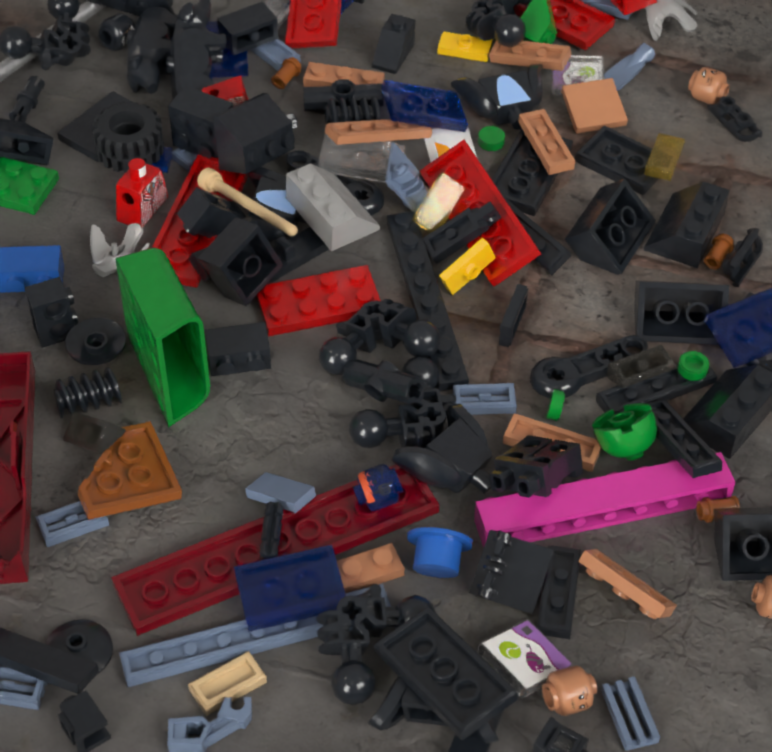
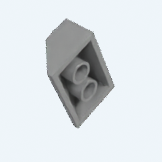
[286,163,380,251]

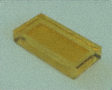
[644,133,685,181]
[412,172,465,233]

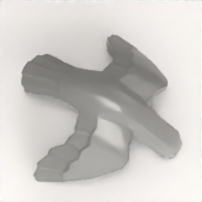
[645,0,698,41]
[90,223,150,277]

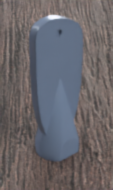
[604,43,655,91]

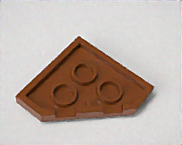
[78,421,182,520]

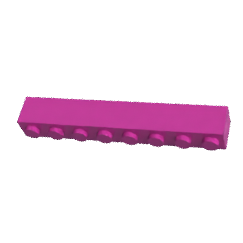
[474,452,735,548]

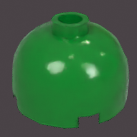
[592,403,657,461]

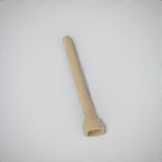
[197,168,298,236]

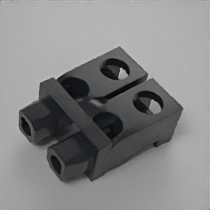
[490,435,583,498]

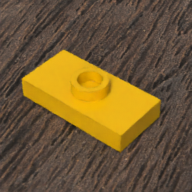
[437,31,493,62]
[439,238,496,296]

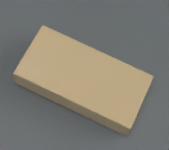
[188,651,267,716]

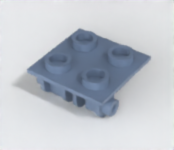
[385,142,434,217]

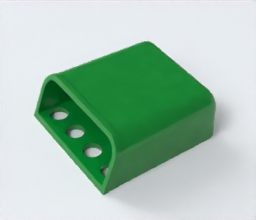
[115,248,210,428]

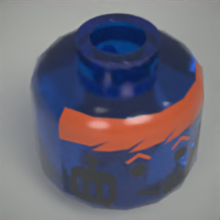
[353,464,403,511]

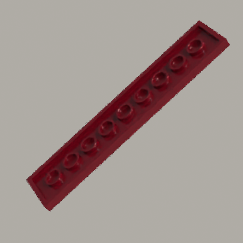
[111,464,440,636]

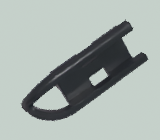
[708,96,763,142]
[723,227,763,287]

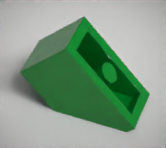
[521,0,557,44]

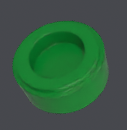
[478,126,505,151]
[677,351,709,381]
[546,389,565,421]

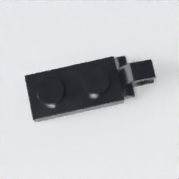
[423,202,501,264]

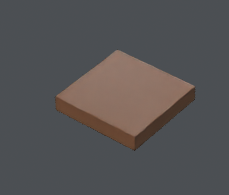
[561,78,628,134]

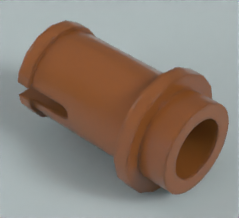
[271,57,302,89]
[704,233,734,270]
[696,496,740,523]

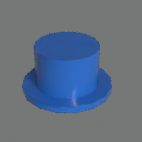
[407,527,473,578]

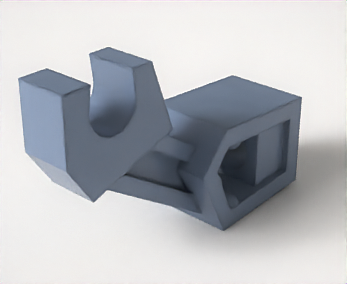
[167,697,252,752]

